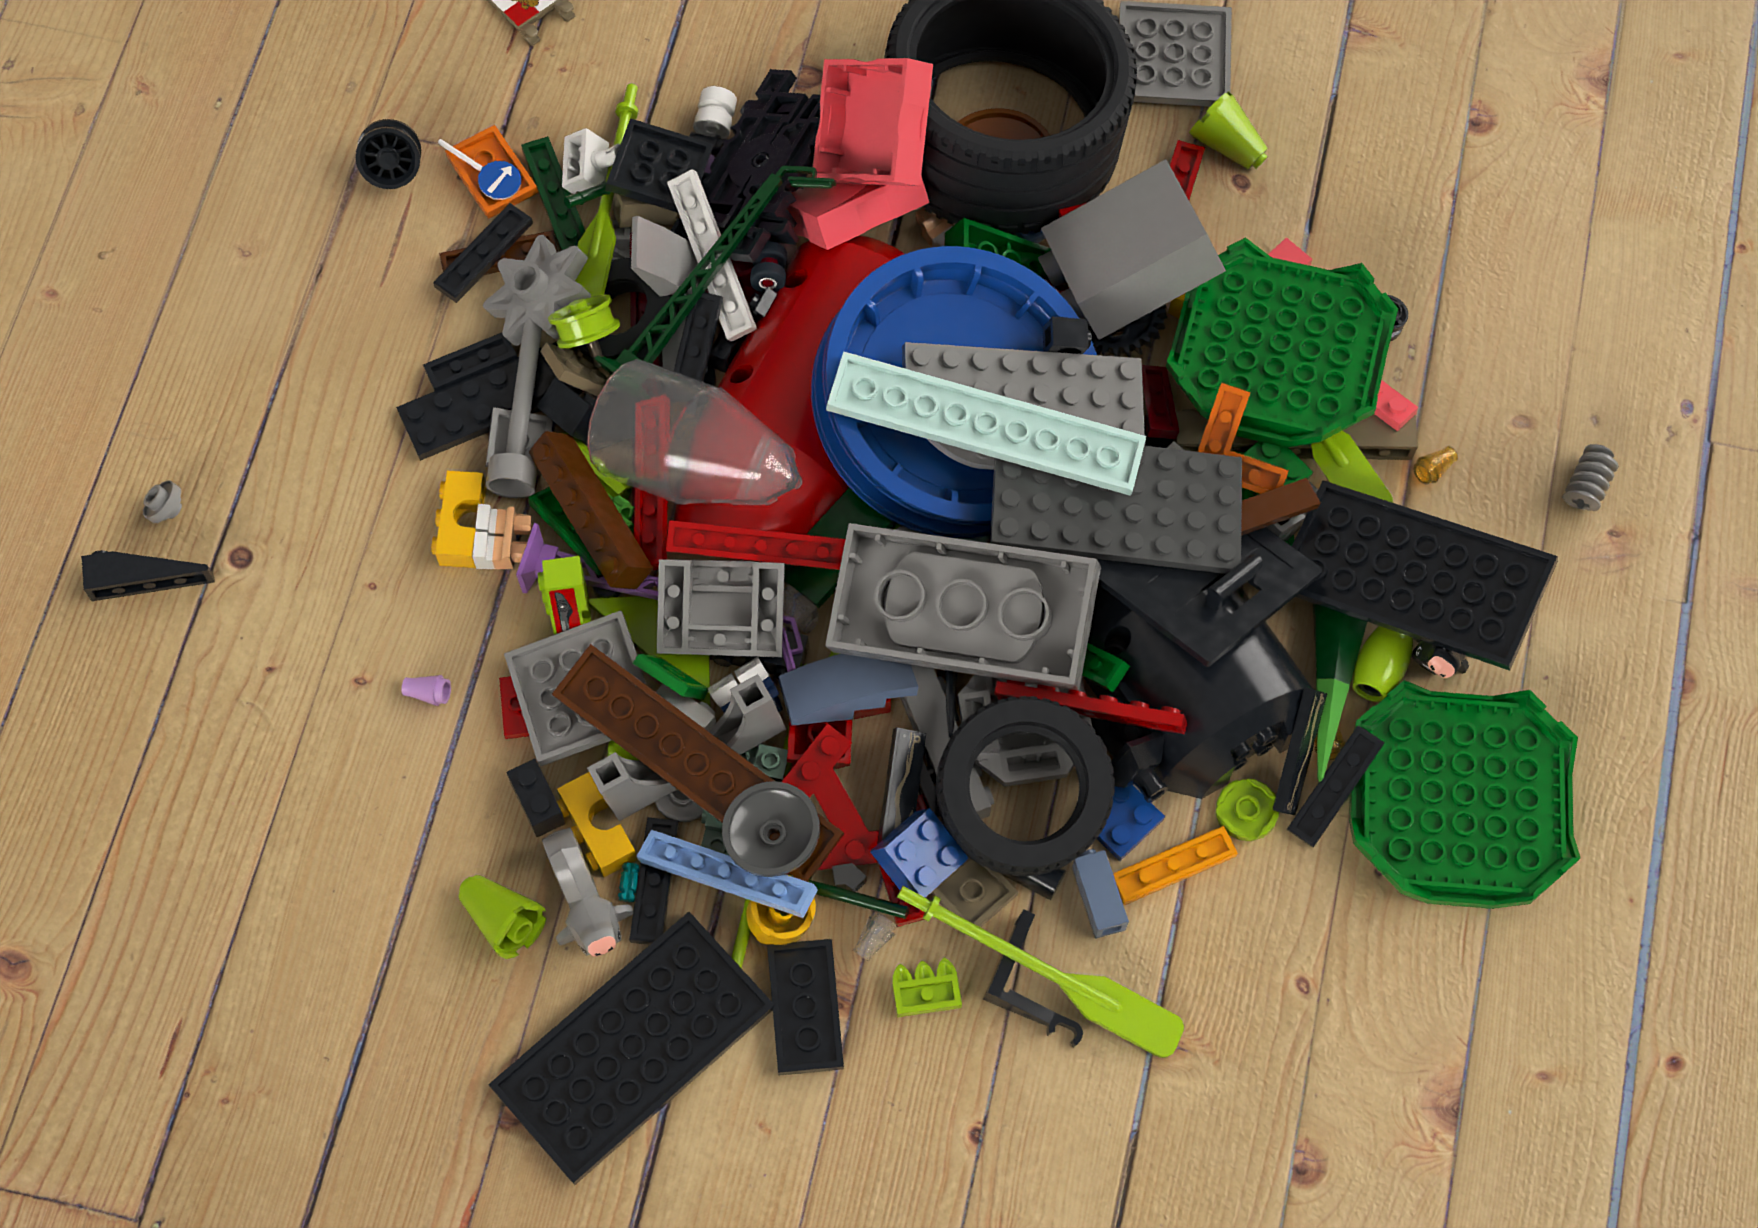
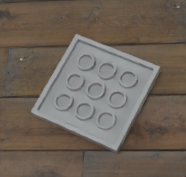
[1119,1,1232,107]
[504,611,647,767]

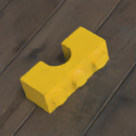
[431,470,487,568]
[557,772,638,877]

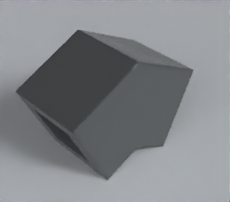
[832,863,867,892]

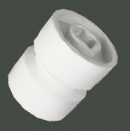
[693,86,737,139]

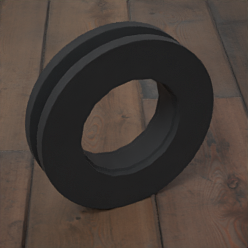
[577,258,679,361]

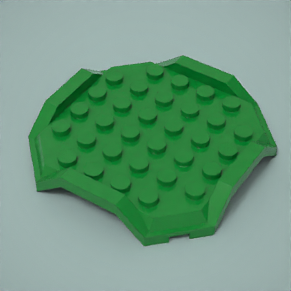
[1166,237,1398,448]
[1349,680,1581,909]

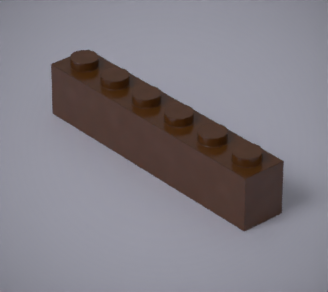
[529,431,654,589]

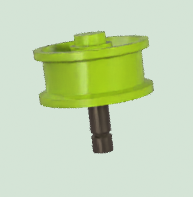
[548,295,621,368]

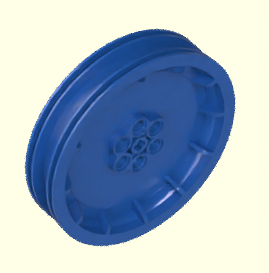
[811,246,1097,539]

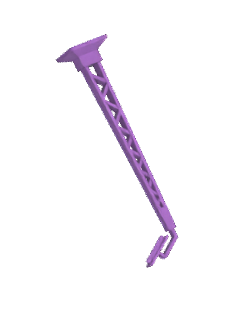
[516,523,803,672]

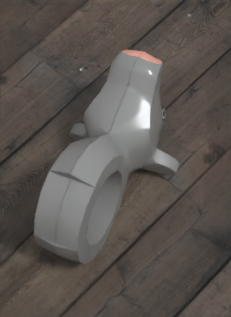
[542,827,634,957]

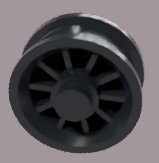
[355,119,422,189]

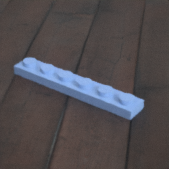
[636,830,818,918]

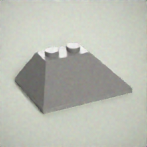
[657,559,785,657]

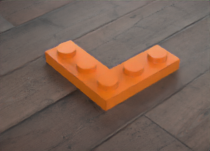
[1197,383,1289,494]

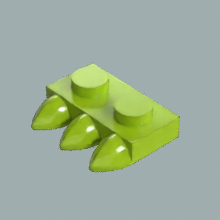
[892,957,962,1018]

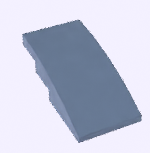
[778,654,918,726]

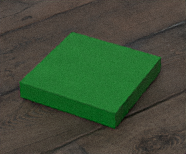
[632,654,709,700]

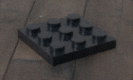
[605,118,713,213]

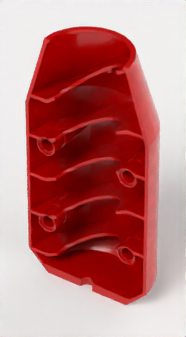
[673,235,905,562]

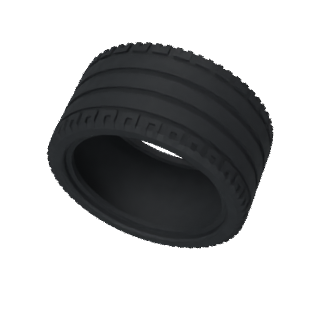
[884,0,1137,235]

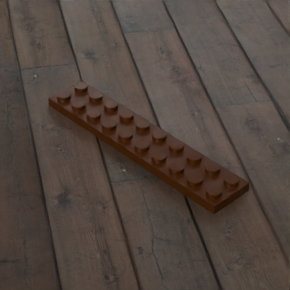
[552,644,844,882]

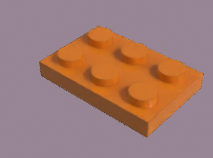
[445,125,538,219]

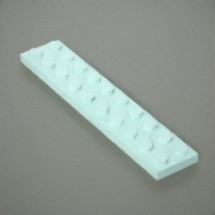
[826,351,1146,496]

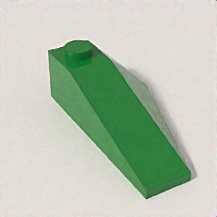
[944,218,1051,279]

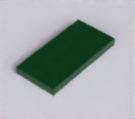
[784,487,896,608]

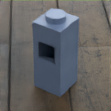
[1072,849,1129,939]

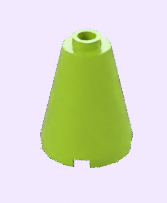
[1189,91,1268,169]
[459,875,546,959]

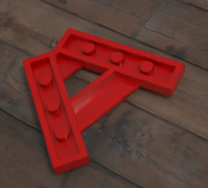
[781,723,879,874]

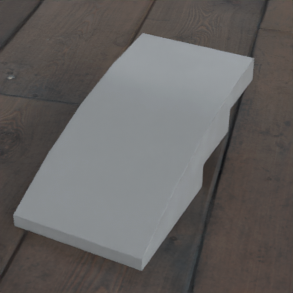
[631,216,705,306]

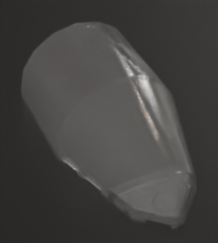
[587,359,802,505]

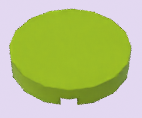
[1216,778,1279,841]

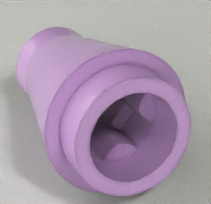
[402,675,451,706]

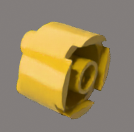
[746,875,816,945]

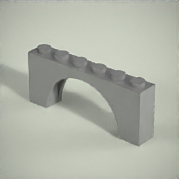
[587,674,786,821]

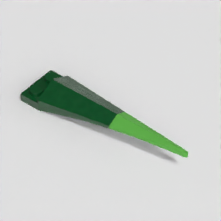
[1313,603,1368,782]

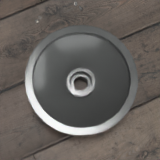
[722,781,820,877]

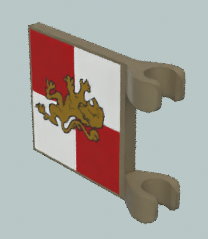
[487,0,575,46]

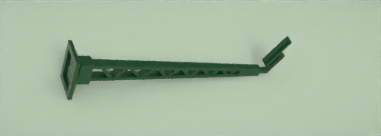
[595,166,836,400]

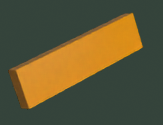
[1113,826,1238,906]

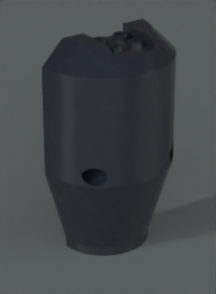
[1085,574,1313,799]

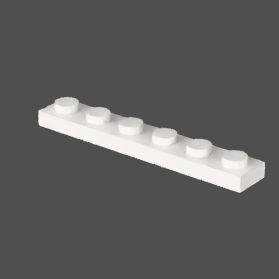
[667,169,757,342]

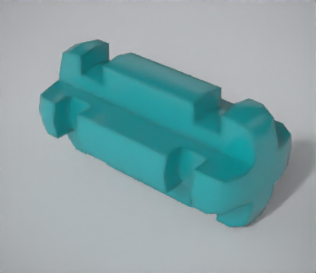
[618,862,640,903]

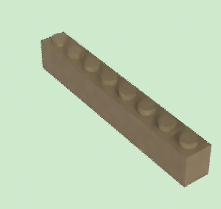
[1173,409,1418,460]

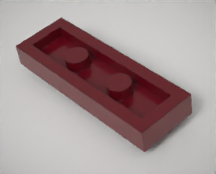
[1142,365,1179,440]

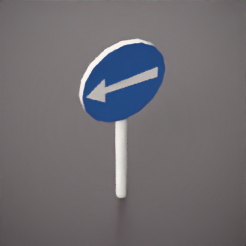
[438,139,521,200]

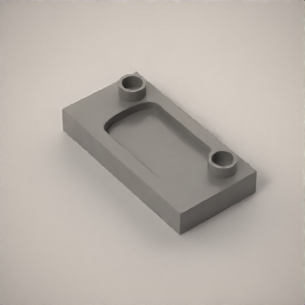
[825,523,1101,691]

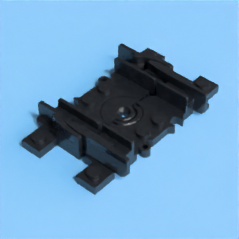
[670,69,820,263]

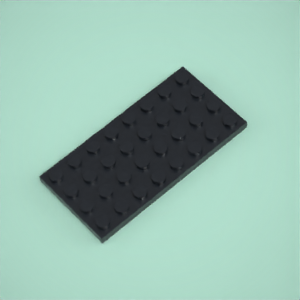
[1292,480,1558,671]
[488,912,775,1185]

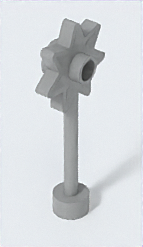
[483,235,591,498]

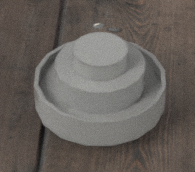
[143,480,182,523]

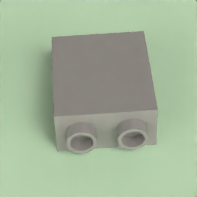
[1038,159,1226,340]

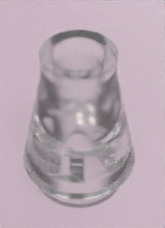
[853,911,897,961]

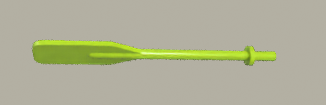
[575,83,639,297]
[1311,431,1393,503]
[897,886,1184,1058]

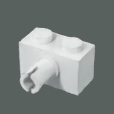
[562,128,620,194]

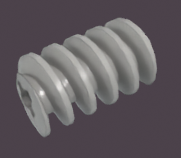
[1562,444,1619,511]

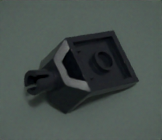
[1090,681,1168,803]

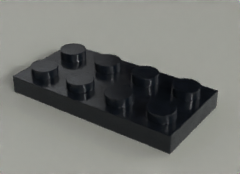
[767,939,844,1076]

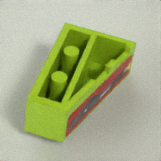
[537,556,592,635]

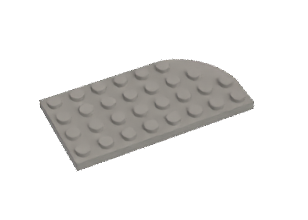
[902,342,1145,470]

